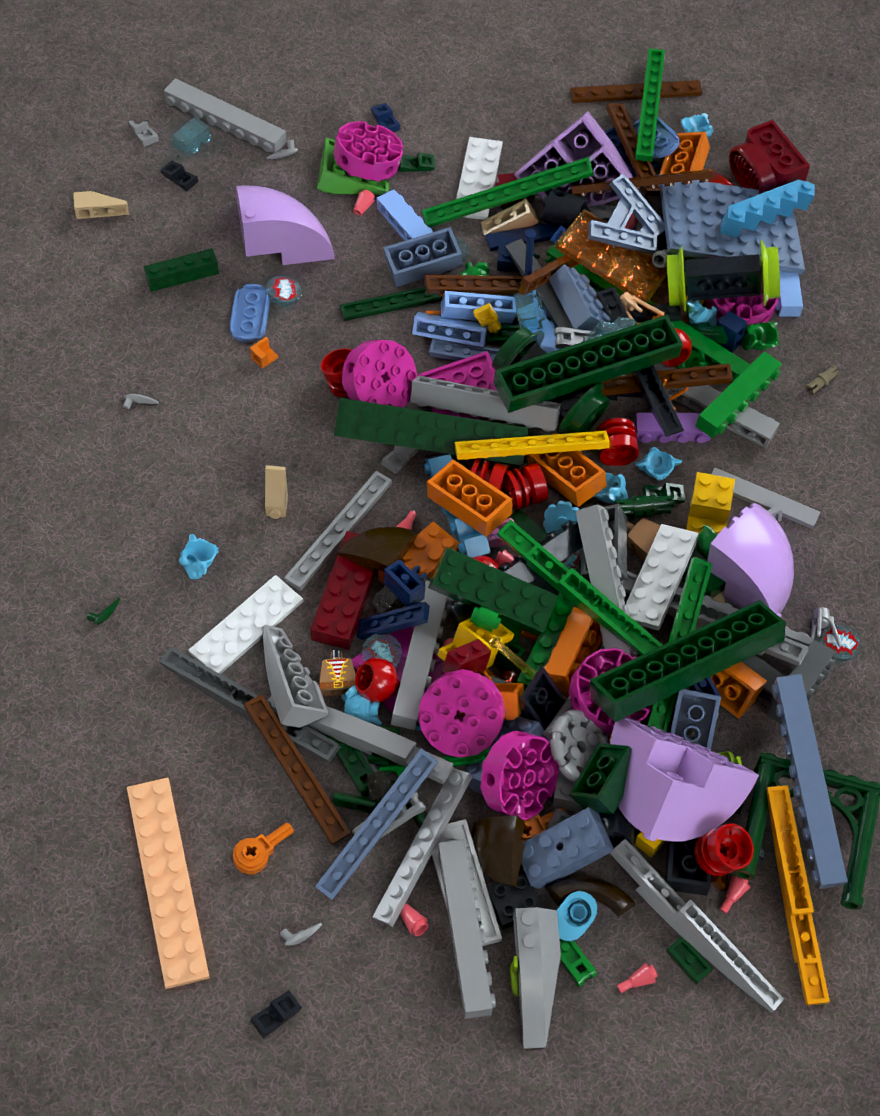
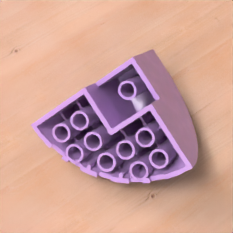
[514,111,633,207]
[236,185,335,265]
[707,503,794,618]
[610,717,759,842]

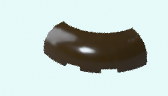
[545,876,636,917]

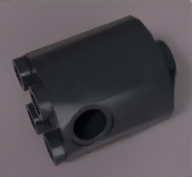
[540,188,591,232]
[598,807,636,848]

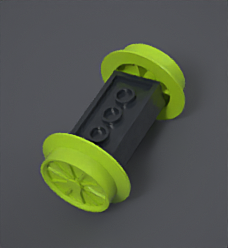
[667,240,780,312]

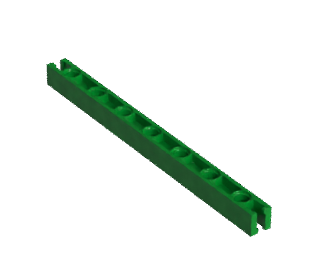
[546,242,750,382]

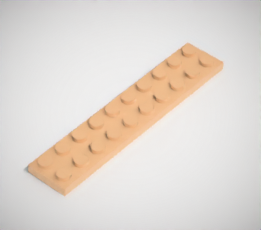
[127,778,210,989]

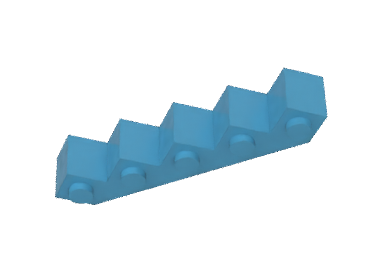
[720,180,815,238]
[424,453,491,558]

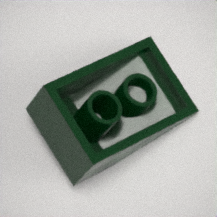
[569,743,631,814]

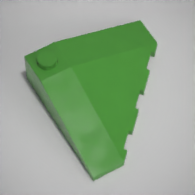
[317,138,389,195]

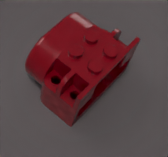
[729,120,810,194]

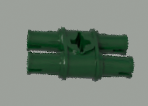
[615,494,675,519]

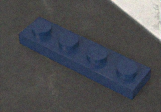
[357,602,430,640]

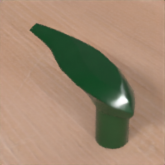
[87,598,120,624]

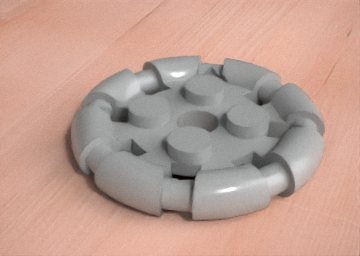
[550,710,610,782]

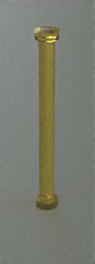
[489,636,565,698]

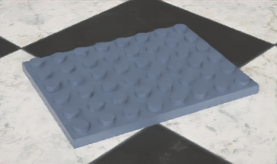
[659,174,805,274]

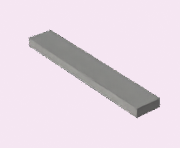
[711,468,820,529]

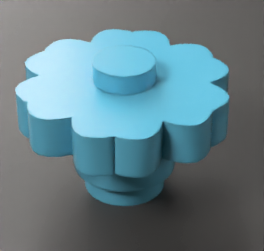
[543,501,579,533]

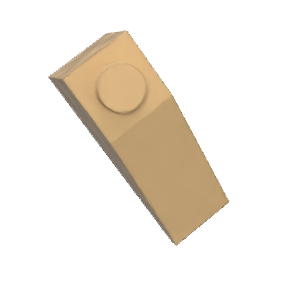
[74,191,129,219]
[480,199,539,236]
[265,466,288,519]

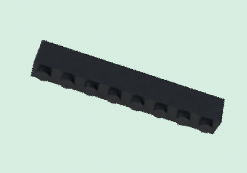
[445,520,583,626]

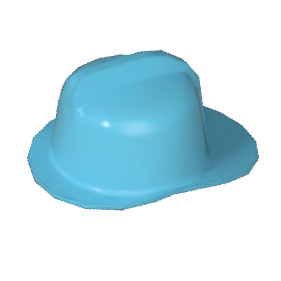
[557,891,597,941]

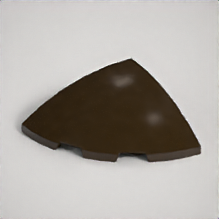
[338,527,418,572]
[472,815,525,887]

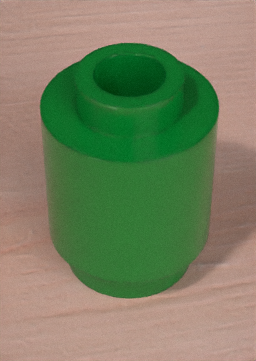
[470,606,501,632]

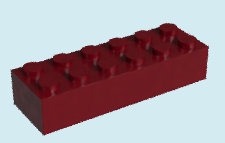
[310,531,378,650]

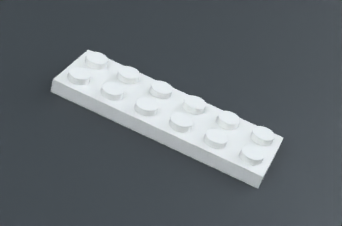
[456,137,503,220]
[626,524,699,631]
[189,575,304,674]
[431,819,502,946]

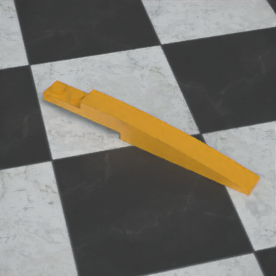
[766,785,830,1006]

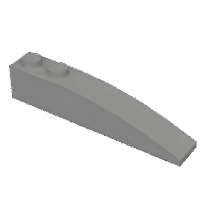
[263,625,328,728]
[513,907,561,1049]

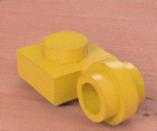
[473,303,501,333]

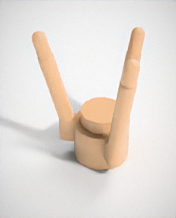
[620,292,664,322]

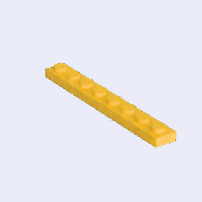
[455,431,610,460]

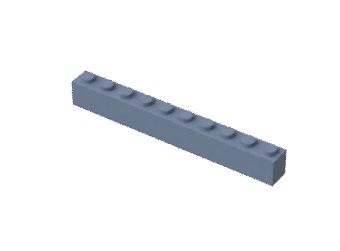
[772,674,848,889]

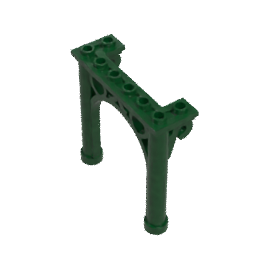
[733,753,880,910]

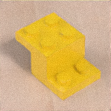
[686,472,735,535]
[437,619,514,668]

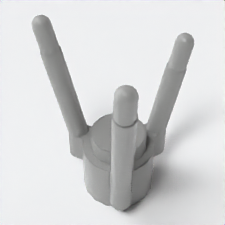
[810,607,842,647]

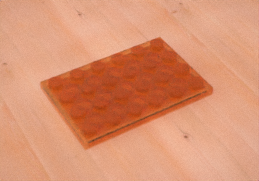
[554,209,668,303]

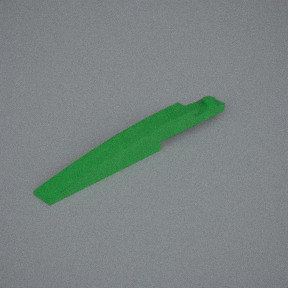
[497,520,663,655]

